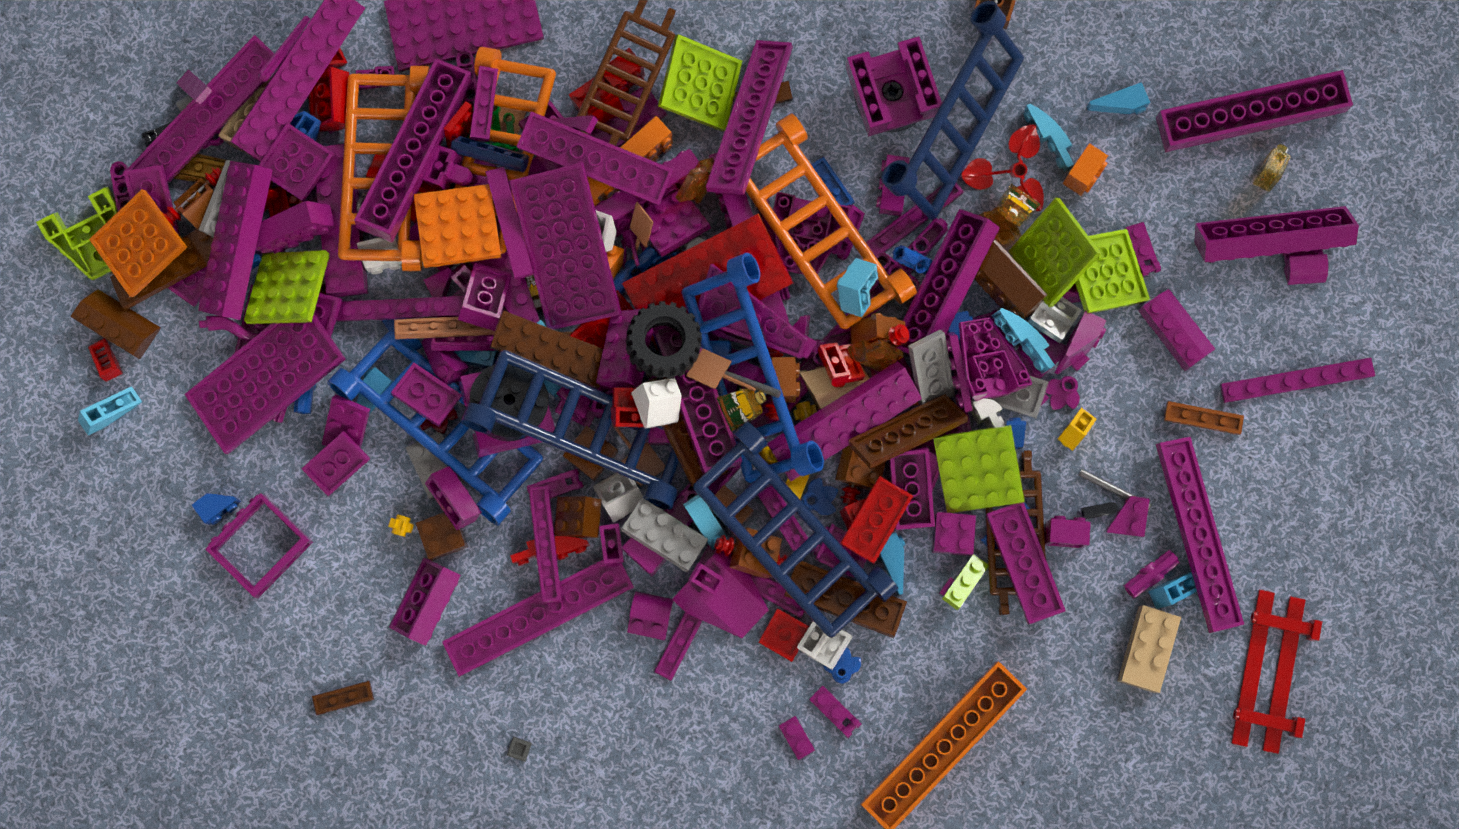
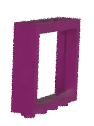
[205,493,313,598]

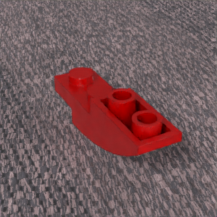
[510,536,590,566]

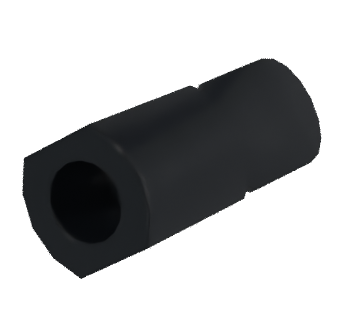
[141,122,171,147]
[1081,502,1118,520]

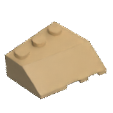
[800,362,870,411]

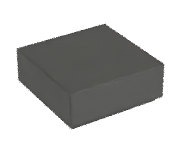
[507,737,532,762]

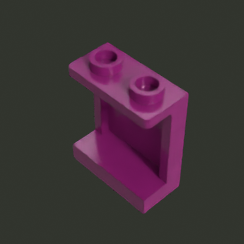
[813,524,866,579]

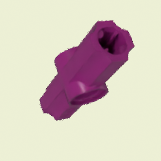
[1123,550,1180,599]

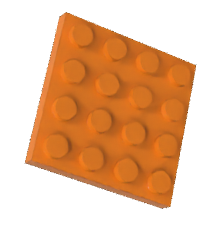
[414,184,501,268]
[89,189,187,297]

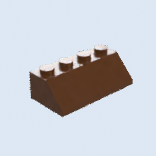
[974,240,1047,320]
[70,289,161,359]

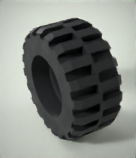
[626,301,702,380]

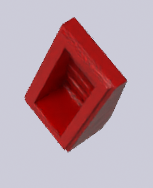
[88,338,123,382]

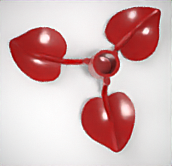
[961,124,1044,211]

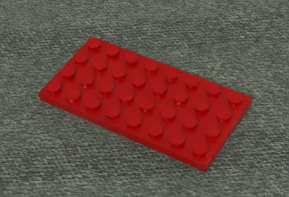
[622,214,793,351]

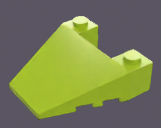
[36,187,118,281]

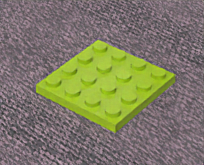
[658,34,742,132]
[1008,198,1102,307]
[1075,229,1150,313]
[244,250,330,324]
[933,425,1025,513]

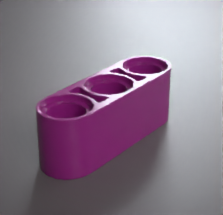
[456,50,478,107]
[110,161,130,211]

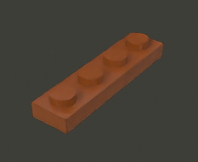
[1163,401,1244,435]

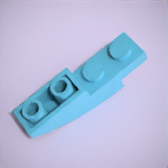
[1023,104,1074,173]
[992,308,1055,374]

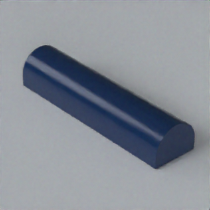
[451,136,529,173]

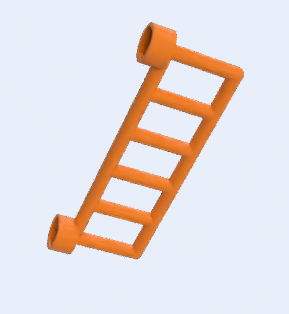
[454,47,556,254]
[338,66,430,271]
[746,113,917,329]

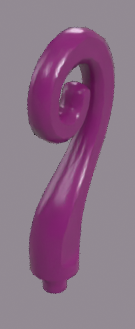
[198,315,268,342]

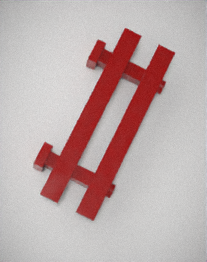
[1231,589,1323,754]

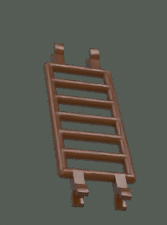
[577,0,676,146]
[985,450,1046,615]

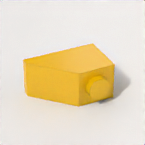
[1058,407,1097,451]

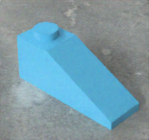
[78,386,142,435]
[683,495,728,550]

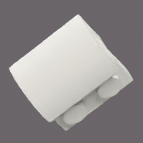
[1028,297,1082,343]
[970,399,1005,428]
[797,621,852,670]

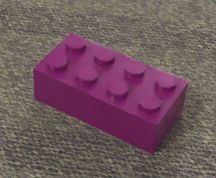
[256,201,335,254]
[596,309,653,392]
[889,446,935,530]

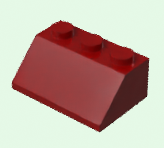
[309,67,349,132]

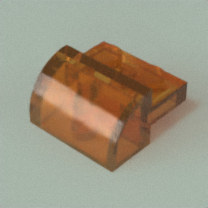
[675,158,715,204]
[979,206,1022,249]
[848,340,904,372]

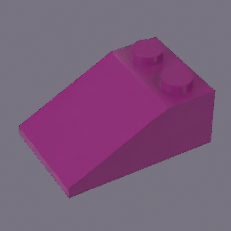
[458,263,511,331]
[1054,310,1106,374]

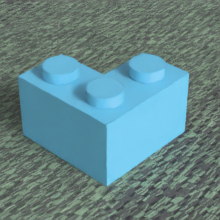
[837,258,878,317]

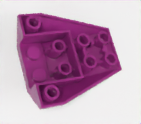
[773,192,851,275]
[959,317,1032,401]
[672,551,768,638]

